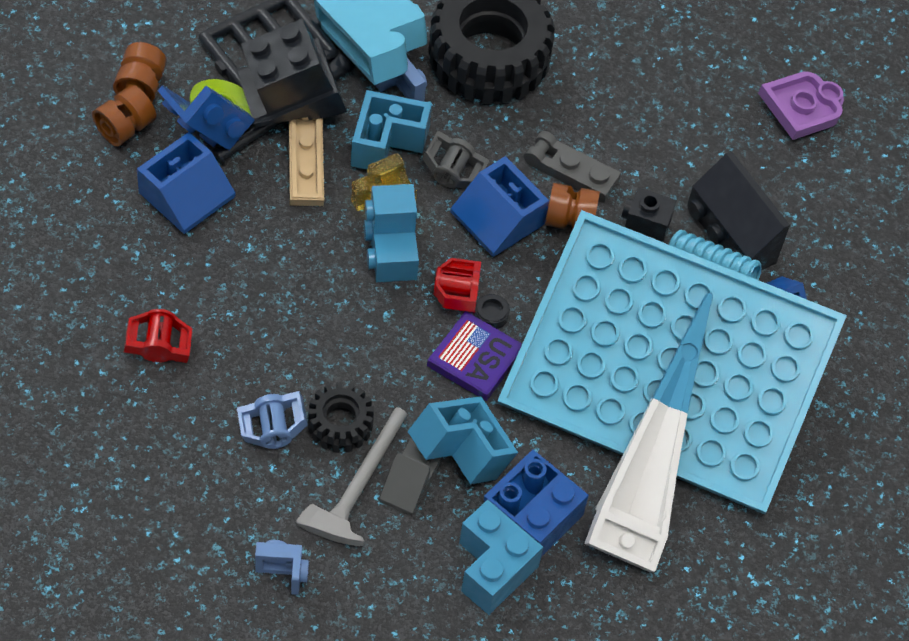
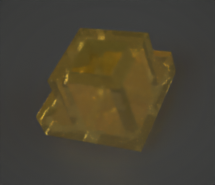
[351,153,417,211]

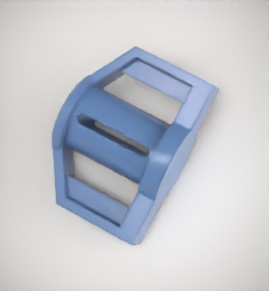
[237,391,308,449]

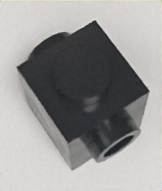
[621,187,677,242]

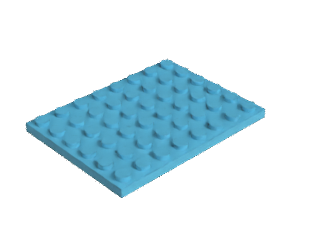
[498,210,847,514]

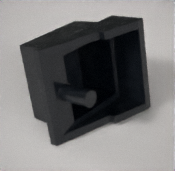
[236,18,347,127]

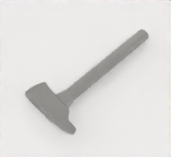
[296,407,407,546]

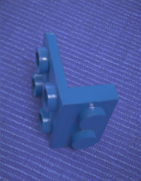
[158,85,255,150]

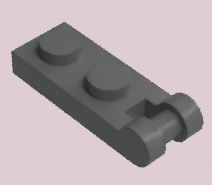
[524,131,621,203]

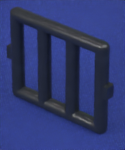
[198,0,339,87]

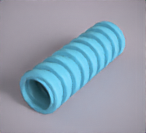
[669,230,761,280]

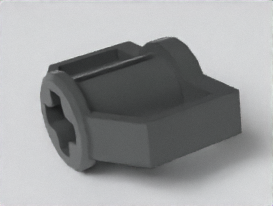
[422,130,489,188]

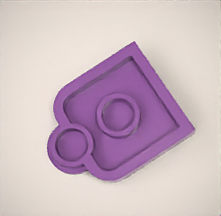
[758,72,844,140]

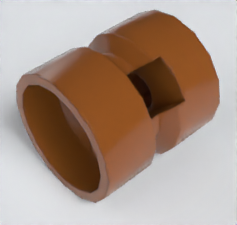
[113,42,167,102]
[92,85,157,147]
[545,183,600,229]

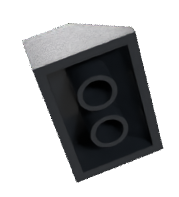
[687,151,790,271]

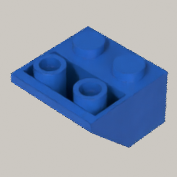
[137,132,236,234]
[450,156,549,257]
[483,450,589,557]

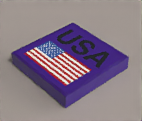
[427,311,522,401]

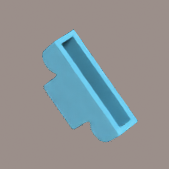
[314,0,428,85]

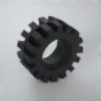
[308,382,374,453]

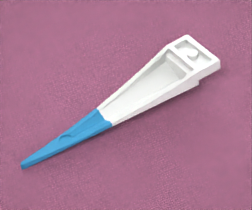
[584,292,713,572]

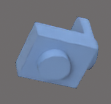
[376,58,427,101]
[255,540,309,595]

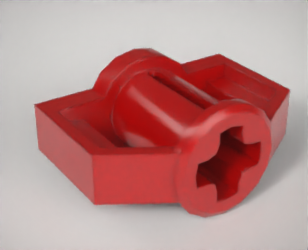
[433,258,481,312]
[123,309,193,363]

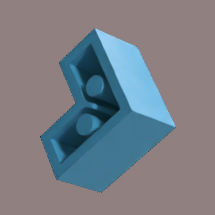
[351,90,432,173]
[364,184,419,282]
[408,396,518,484]
[459,500,543,615]

